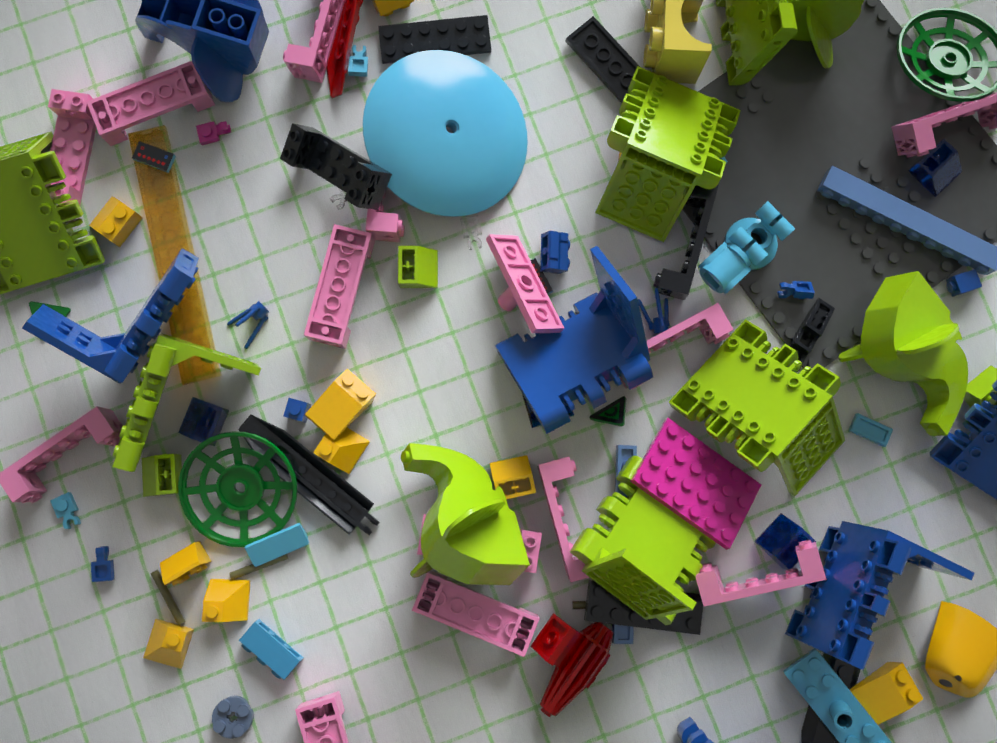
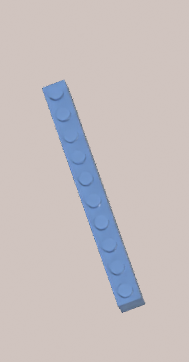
[817,166,997,275]

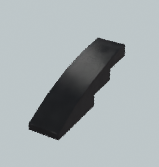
[789,298,835,371]

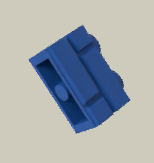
[540,231,570,274]

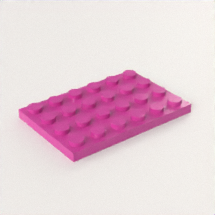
[630,418,762,550]

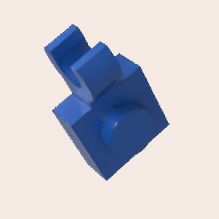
[777,281,815,299]
[91,546,115,582]

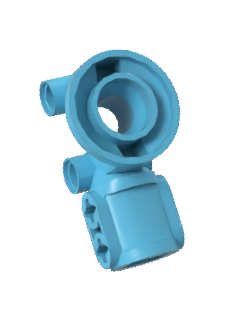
[698,201,795,294]

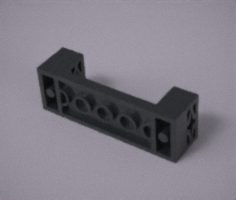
[280,123,392,210]
[653,183,719,300]

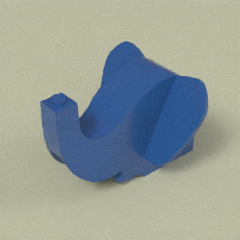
[135,0,269,103]

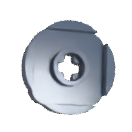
[212,696,254,739]

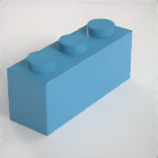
[239,619,304,680]

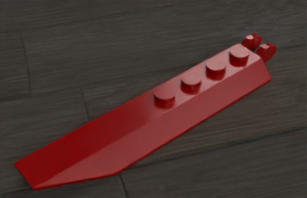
[326,0,363,98]

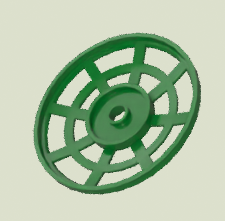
[896,7,997,102]
[178,431,297,547]

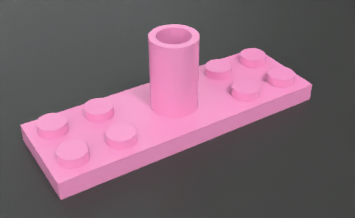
[486,234,564,333]

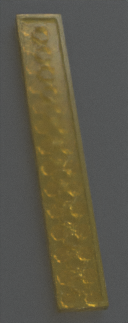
[128,125,222,385]

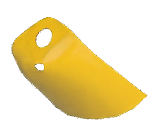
[925,601,997,698]

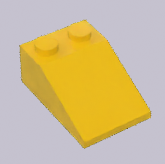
[305,368,376,441]
[850,662,923,725]

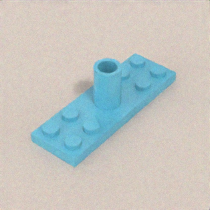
[783,648,892,743]

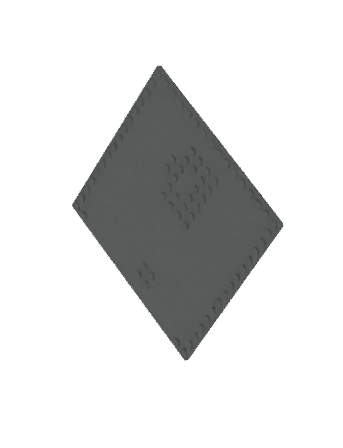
[682,0,997,369]

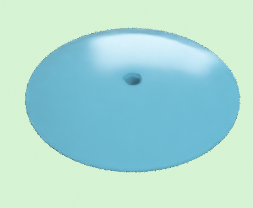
[363,50,528,217]

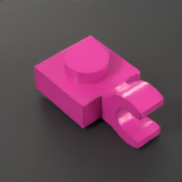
[196,121,231,146]

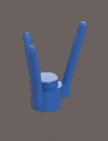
[638,288,670,334]
[227,301,269,349]

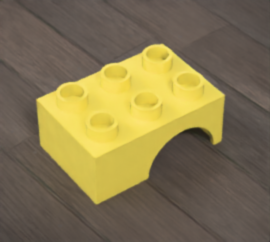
[643,0,712,84]

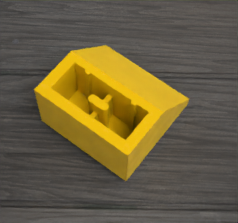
[490,455,536,499]
[160,541,212,586]

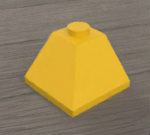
[313,427,370,474]
[202,579,250,622]
[143,619,194,669]

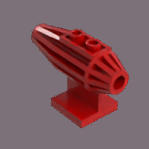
[530,613,614,717]

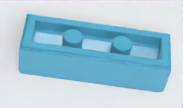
[245,523,309,567]

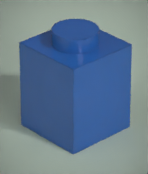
[946,269,982,297]
[283,398,311,423]

